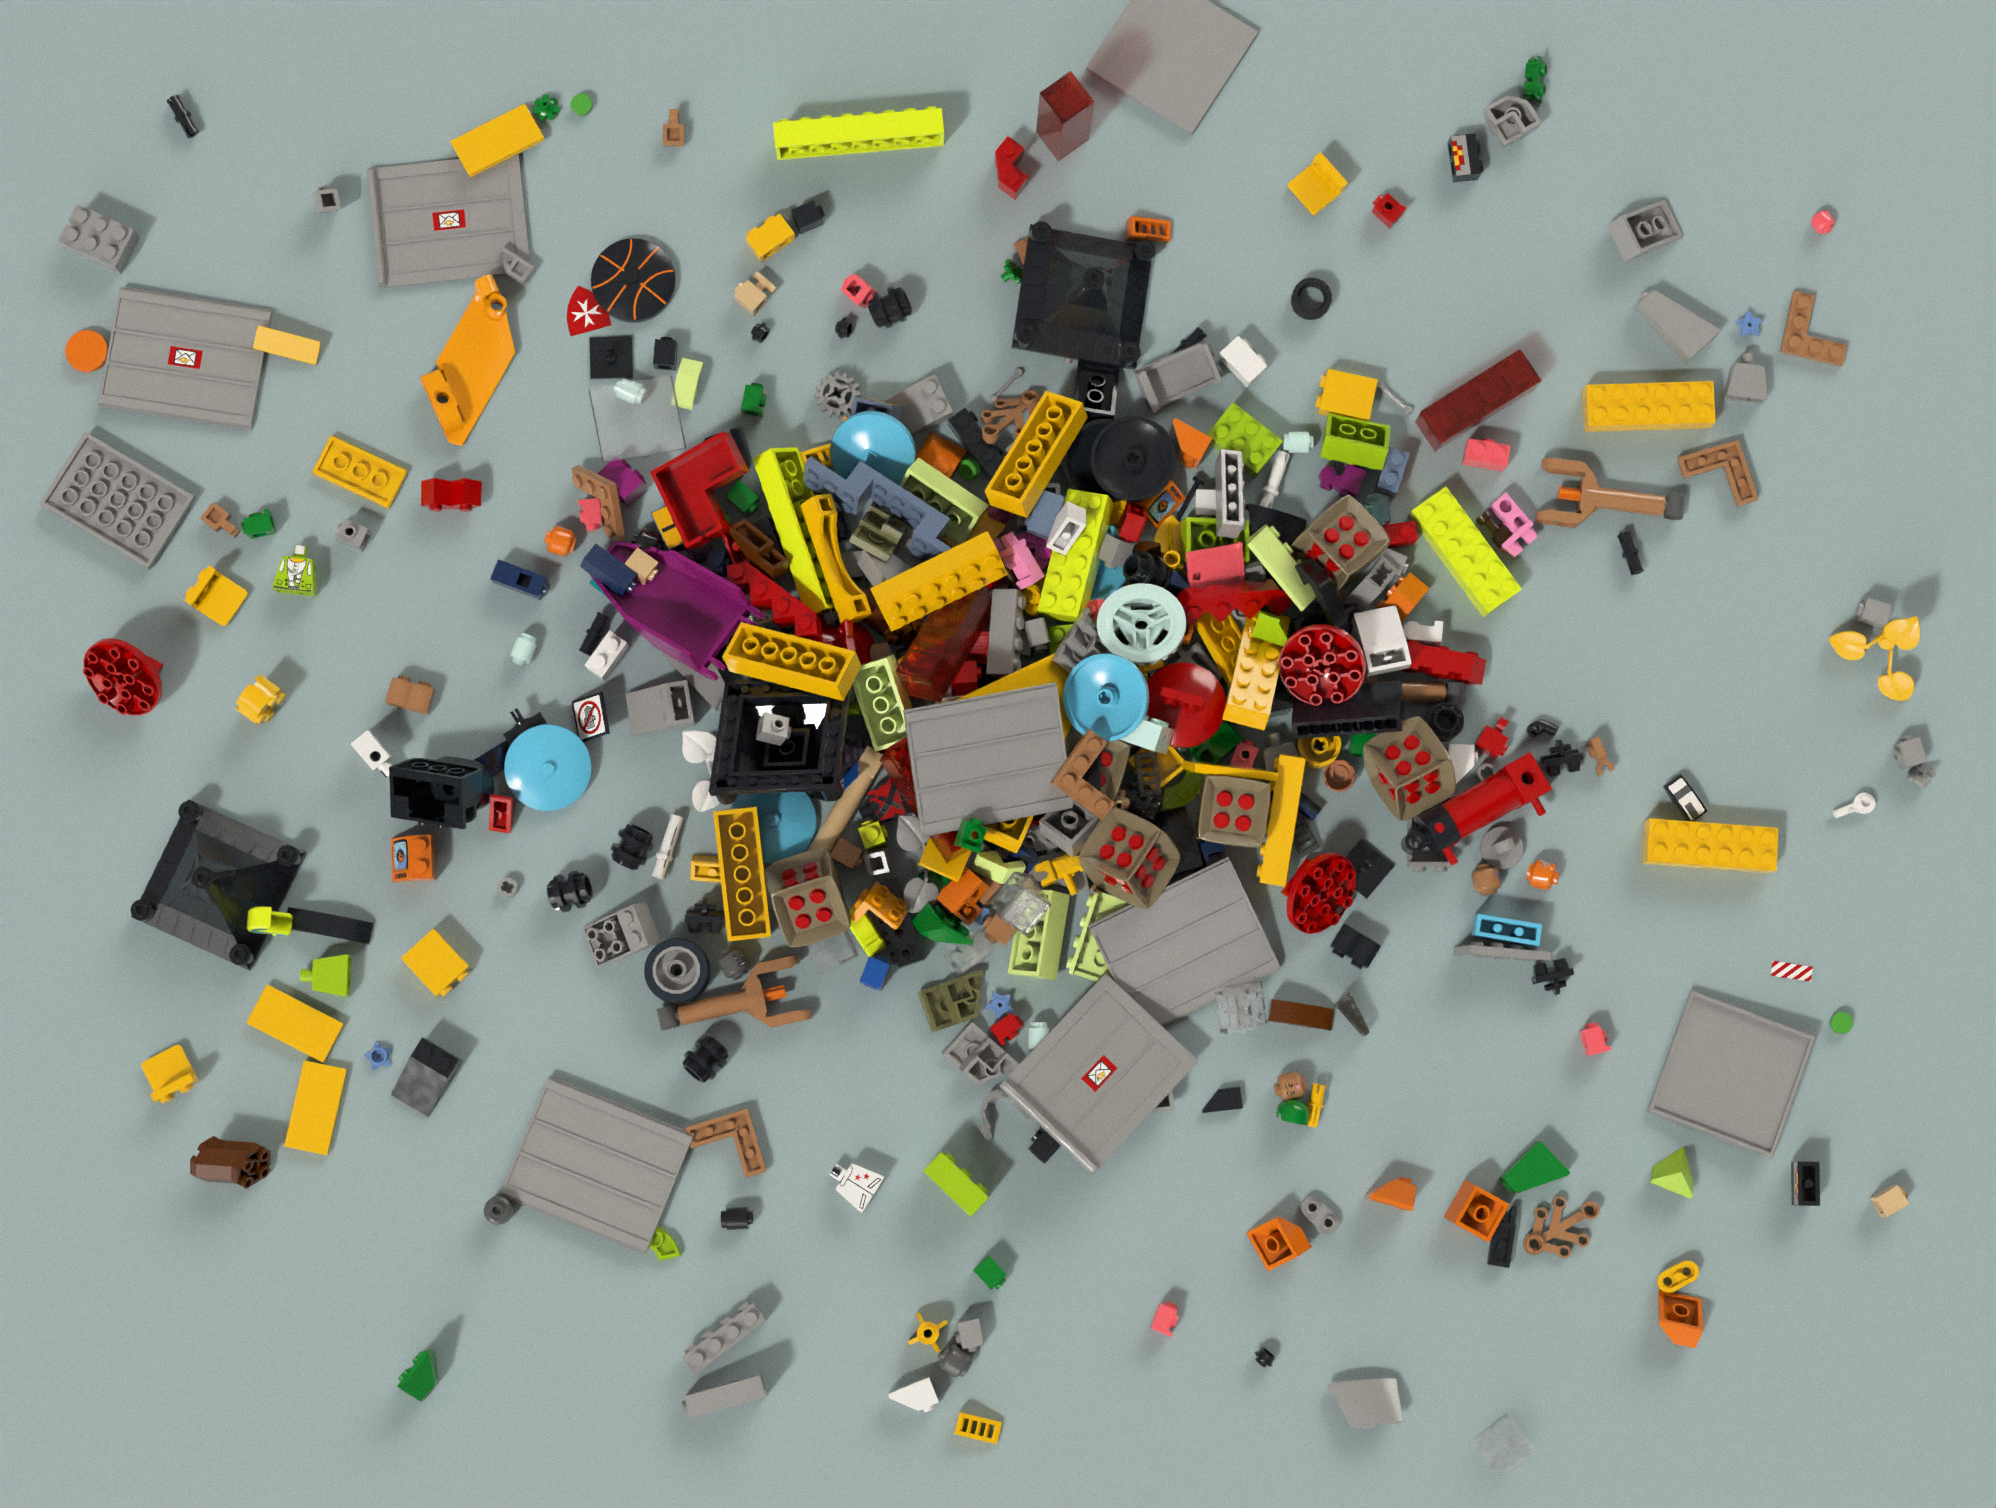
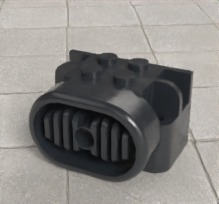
[389,756,495,829]

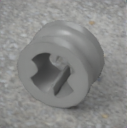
[1476,763,1496,782]
[498,878,519,898]

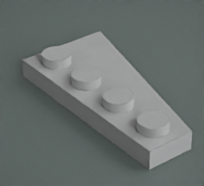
[1454,941,1551,962]

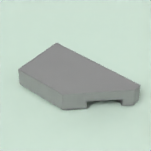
[501,245,536,285]

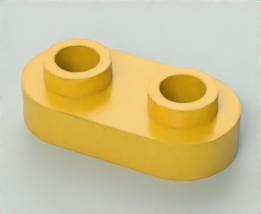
[1656,1260,1699,1293]

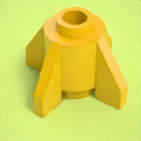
[1019,577,1045,617]
[908,1312,948,1353]

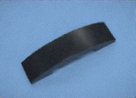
[1295,558,1349,634]
[287,907,374,944]

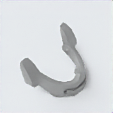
[979,1090,1031,1142]

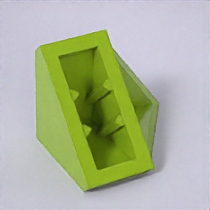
[1252,610,1288,646]
[1650,1146,1694,1199]

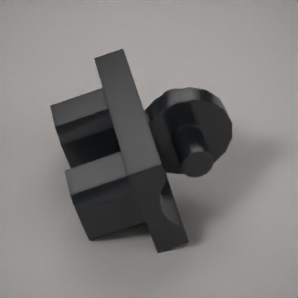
[1540,739,1583,777]
[685,897,725,933]
[1531,958,1574,996]

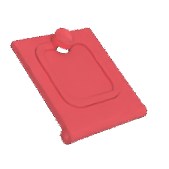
[1186,542,1245,589]

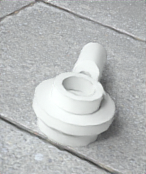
[1833,792,1875,818]

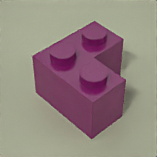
[597,456,647,508]

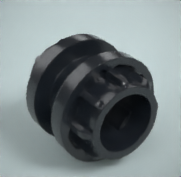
[867,286,912,329]
[1123,551,1168,587]
[1424,702,1464,742]
[1124,781,1163,823]
[610,824,654,870]
[547,870,593,912]
[683,1036,728,1083]

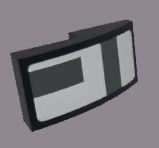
[1663,774,1707,822]

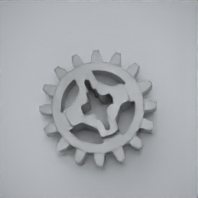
[815,371,861,419]

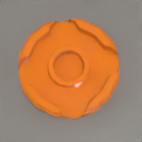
[65,330,108,373]

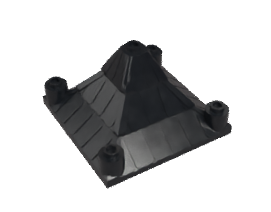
[1011,221,1156,370]
[709,679,856,805]
[130,799,307,971]

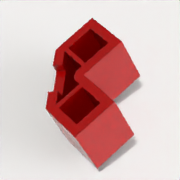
[995,136,1028,200]
[421,478,482,512]
[950,661,981,697]

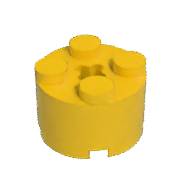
[235,675,286,725]
[1296,736,1341,769]

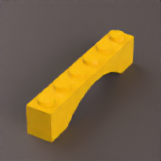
[800,493,872,624]

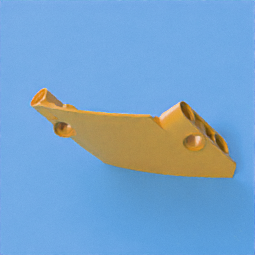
[420,274,515,446]

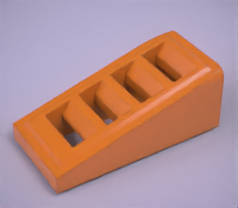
[1126,216,1171,242]

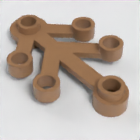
[981,390,1041,444]
[1523,1196,1600,1258]

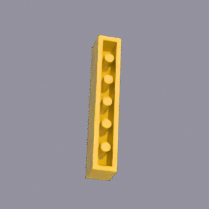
[1257,753,1307,887]

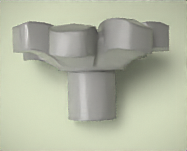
[1907,765,1936,788]

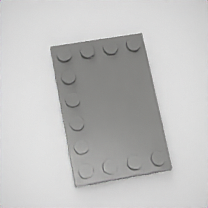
[39,432,196,569]

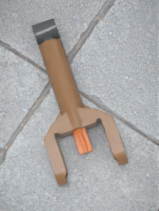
[1535,458,1685,528]
[1362,671,1465,704]
[656,955,812,1031]

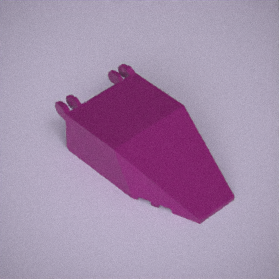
[589,541,765,681]

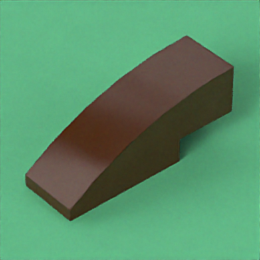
[729,518,789,581]
[1268,999,1334,1031]

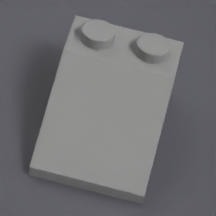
[1607,200,1683,263]
[884,375,953,436]

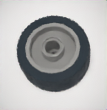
[644,938,711,1004]

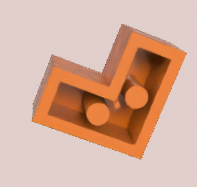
[1374,573,1430,623]
[936,866,990,926]

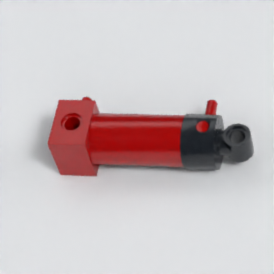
[1401,752,1552,866]

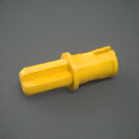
[1307,1083,1326,1127]

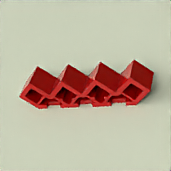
[727,562,823,642]
[1176,579,1293,626]
[1400,640,1486,685]

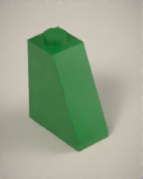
[1500,1141,1570,1193]

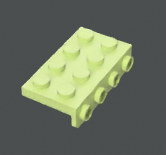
[1066,890,1130,982]

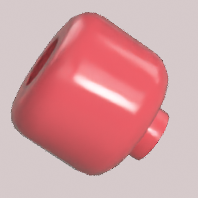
[1811,210,1835,234]

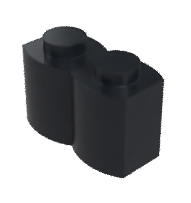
[1329,924,1381,970]

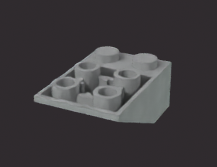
[625,680,696,736]
[582,902,661,968]

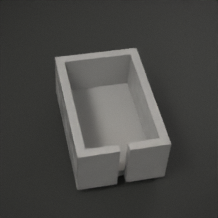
[58,204,140,274]

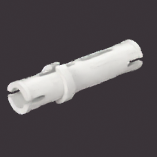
[1259,451,1291,509]
[651,814,684,880]

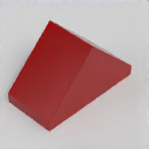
[489,794,516,834]

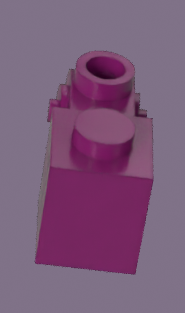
[1319,464,1367,498]

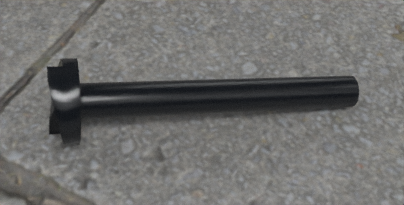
[1175,476,1205,522]

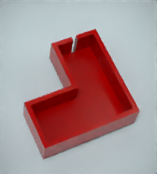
[650,431,749,550]

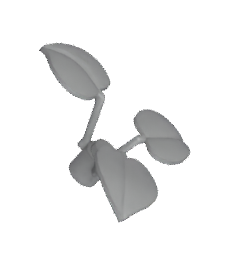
[896,815,990,913]

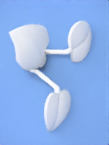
[682,730,720,812]

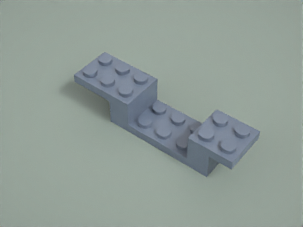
[803,457,952,561]

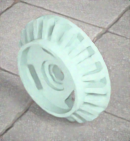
[1097,583,1186,666]

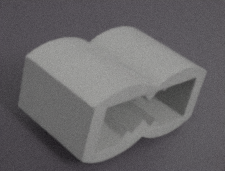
[1024,618,1051,655]

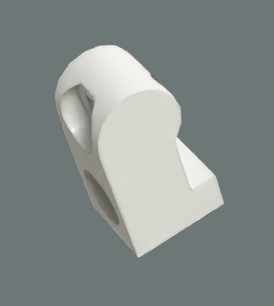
[1403,621,1443,645]

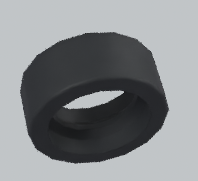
[1291,278,1332,320]

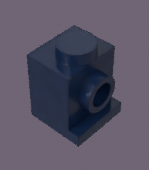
[706,550,733,577]

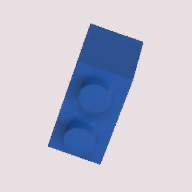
[860,955,890,992]

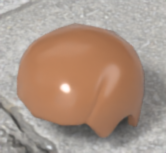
[1323,759,1356,792]

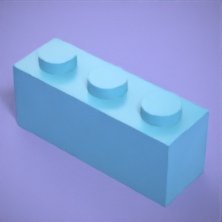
[1471,914,1542,947]

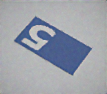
[840,762,858,791]

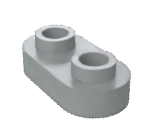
[1300,1197,1339,1234]

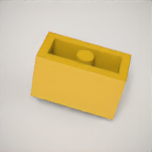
[745,213,795,263]

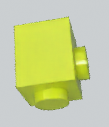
[858,820,888,851]

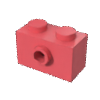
[1462,438,1511,472]

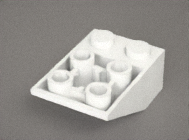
[1353,605,1412,676]

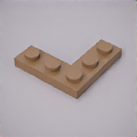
[1780,291,1847,367]
[1677,440,1758,507]
[572,465,626,542]
[1050,729,1115,821]
[685,1108,767,1178]

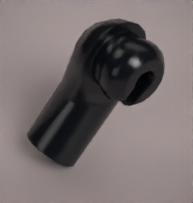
[1526,719,1559,738]

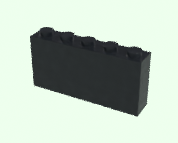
[1291,680,1405,739]

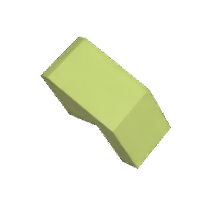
[671,358,703,410]
[972,851,1026,884]

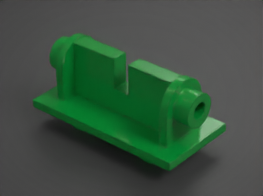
[1523,56,1547,103]

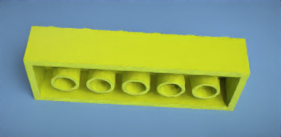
[1408,487,1522,618]
[1037,489,1115,623]

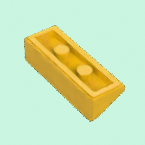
[253,325,321,365]
[690,855,721,883]

